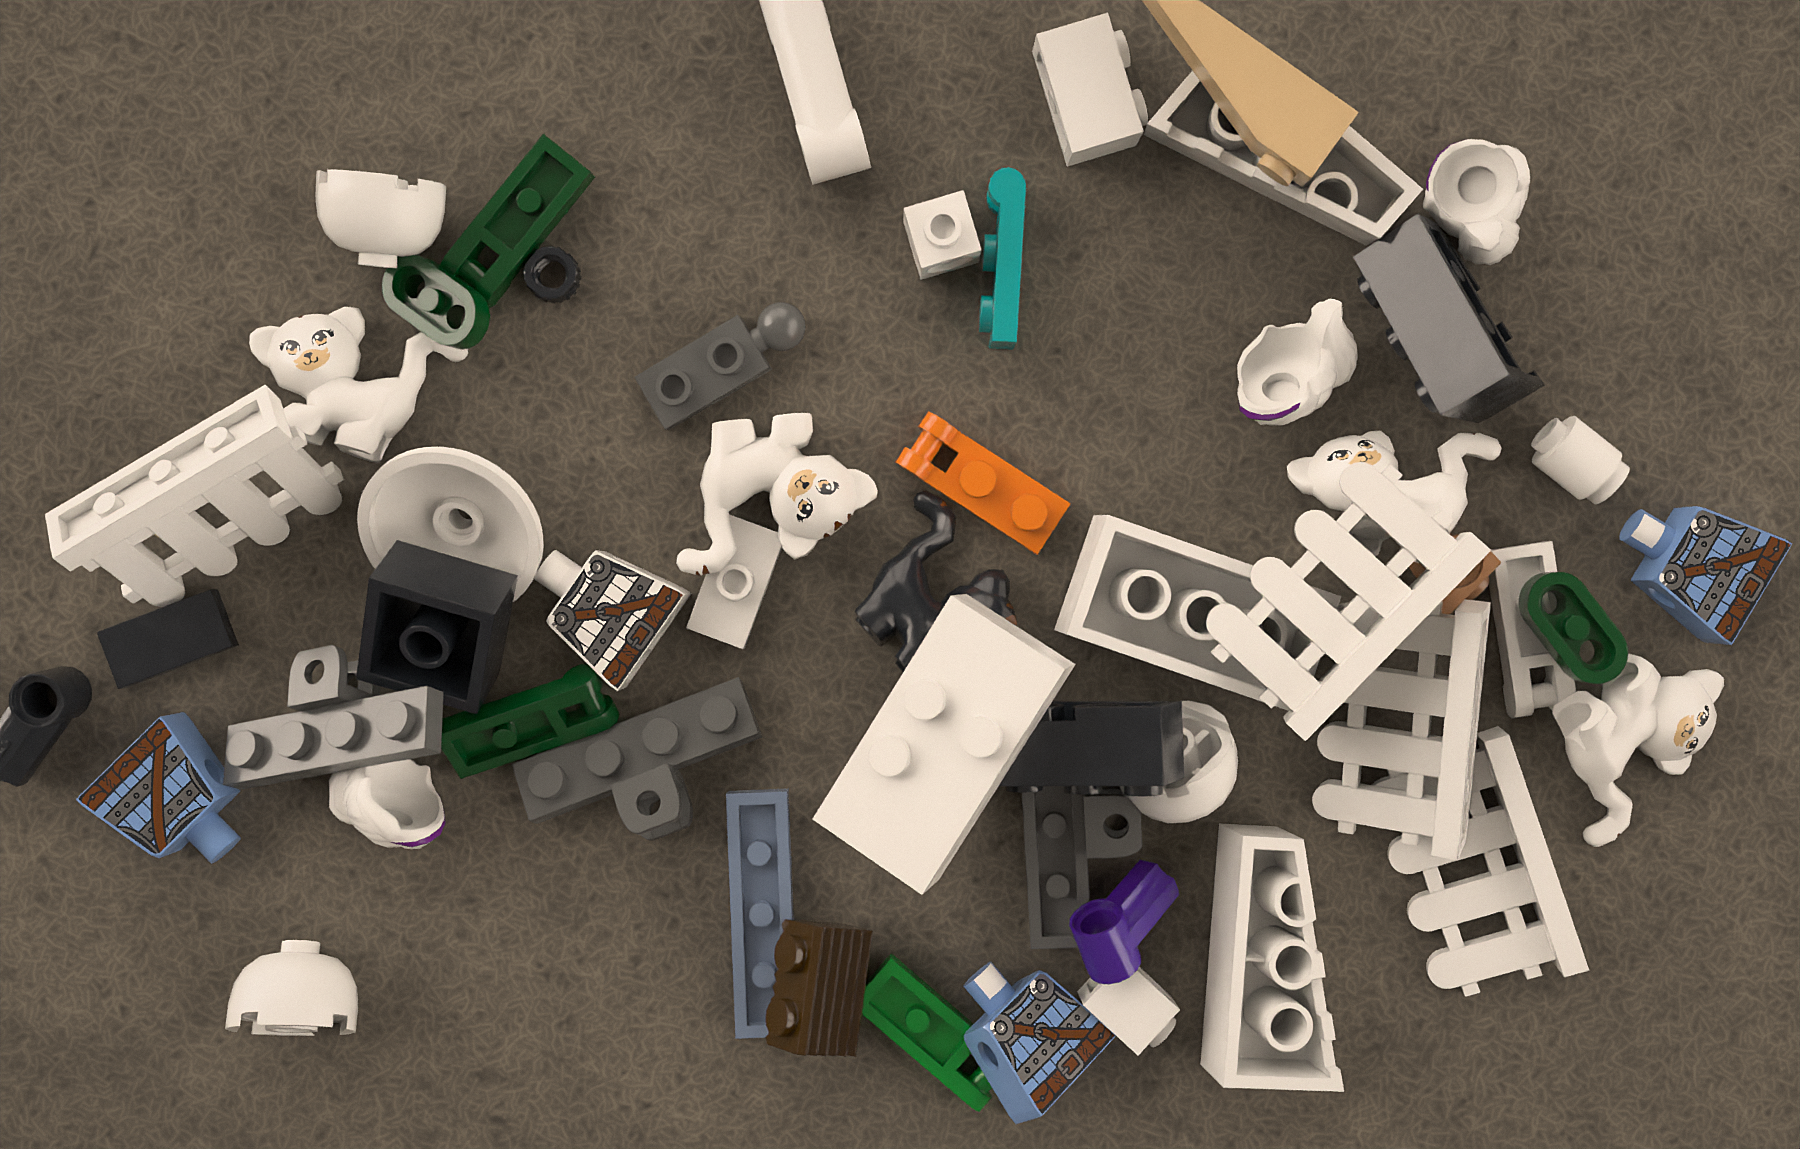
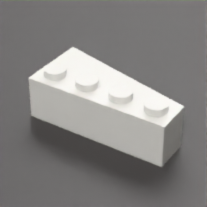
[1144,71,1423,246]
[1200,823,1344,1092]

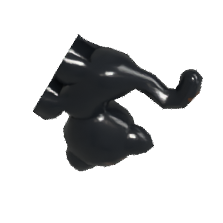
[855,490,1018,672]

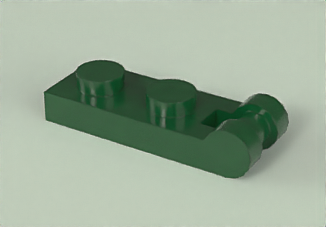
[440,134,595,308]
[441,663,620,779]

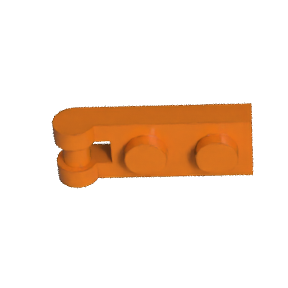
[895,411,1071,555]

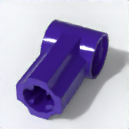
[1069,860,1180,985]

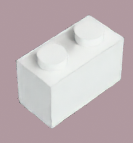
[1032,13,1148,167]

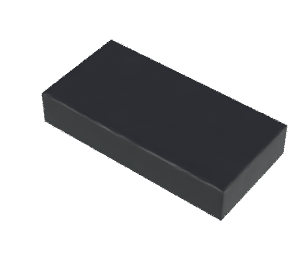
[97,589,239,689]

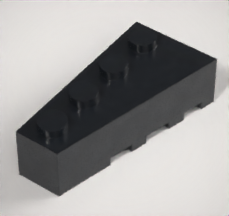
[999,700,1184,797]

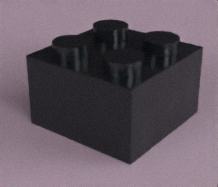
[356,540,518,714]

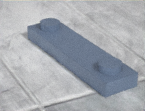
[726,788,794,1039]

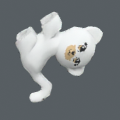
[249,307,468,463]
[676,413,878,576]
[1287,430,1502,563]
[1552,654,1724,847]

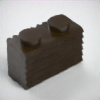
[765,919,873,1057]

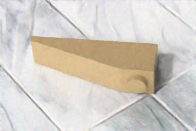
[1142,0,1359,187]

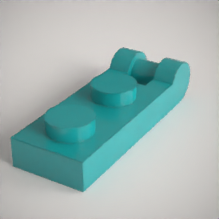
[979,167,1026,350]

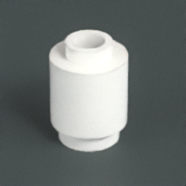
[1531,416,1630,504]

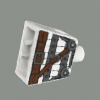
[534,550,692,691]

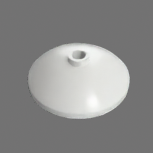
[357,447,544,602]

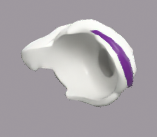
[1423,139,1530,265]
[1237,299,1358,425]
[329,759,446,849]

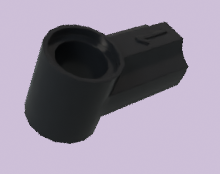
[0,666,92,787]

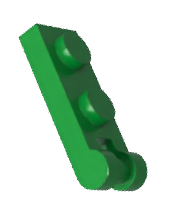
[862,953,992,1112]

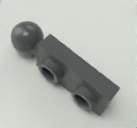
[634,302,806,430]

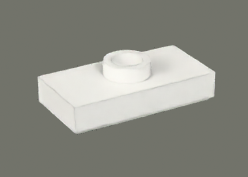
[686,515,782,649]

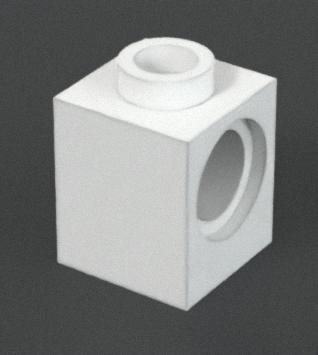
[903,190,981,280]
[1077,967,1180,1055]

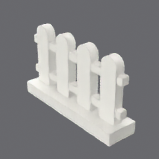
[45,385,344,607]
[1206,462,1491,741]
[1312,599,1491,861]
[1372,726,1589,997]

